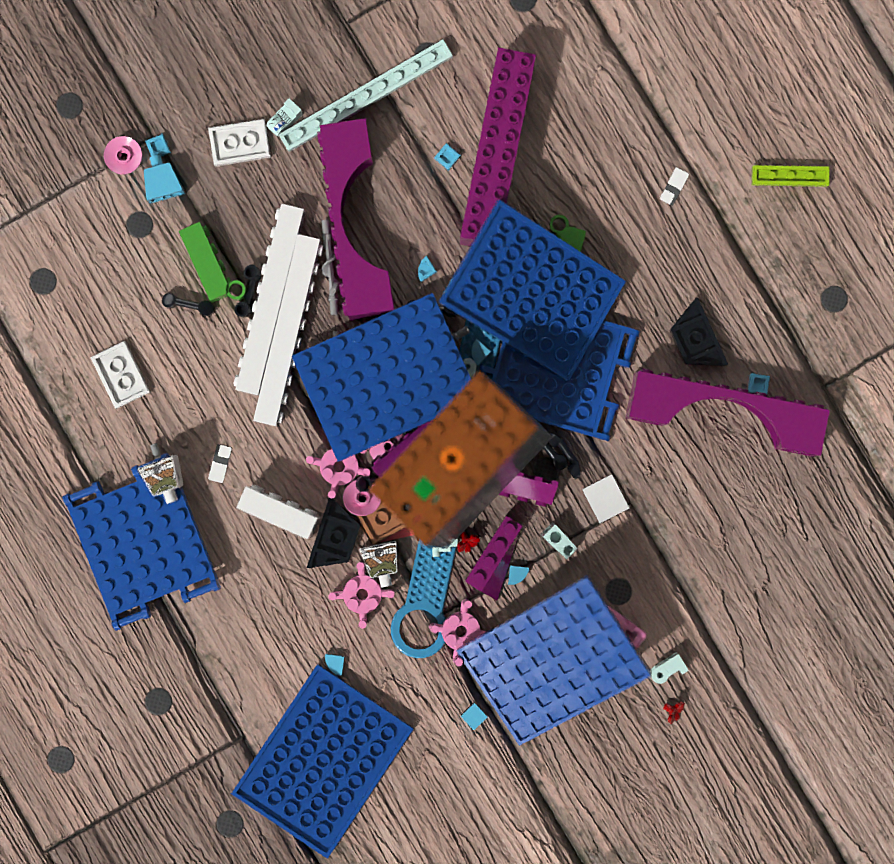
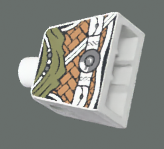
[138,455,183,504]
[360,541,398,587]

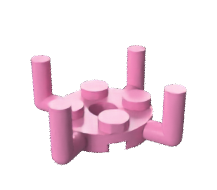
[306,449,371,498]
[328,562,395,629]
[429,599,487,666]
[607,605,646,650]

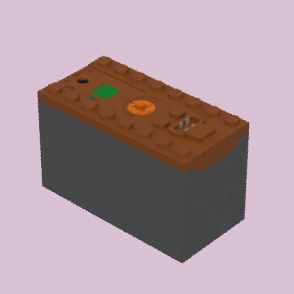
[369,372,553,549]

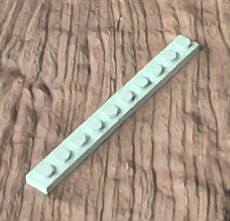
[278,40,453,152]

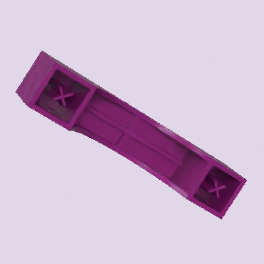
[460,47,536,246]
[317,118,394,320]
[625,369,830,457]

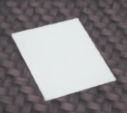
[582,474,629,523]

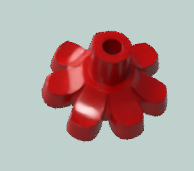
[457,531,480,553]
[663,701,685,724]

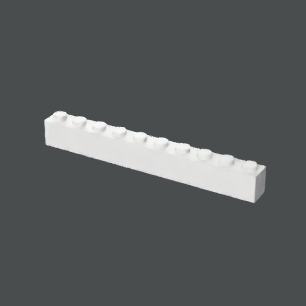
[234,204,305,396]
[253,234,324,427]

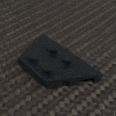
[670,298,728,366]
[306,498,361,568]

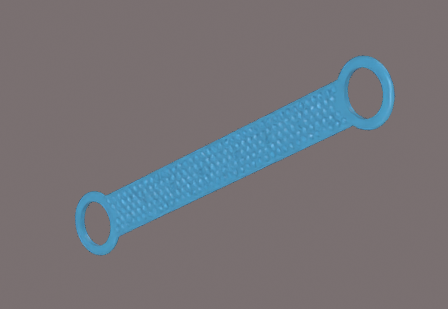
[391,319,500,658]

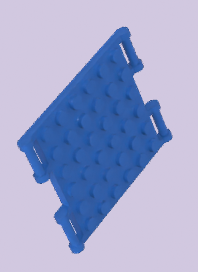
[479,321,640,442]
[62,453,221,631]

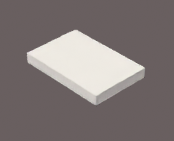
[208,119,271,167]
[90,341,151,409]

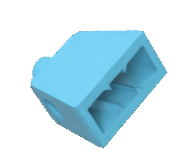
[144,155,185,204]

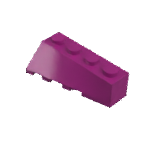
[372,420,433,478]
[499,472,559,507]
[465,515,522,601]

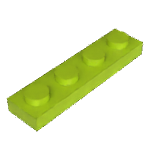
[752,165,829,187]

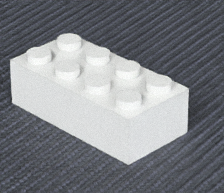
[236,485,320,540]

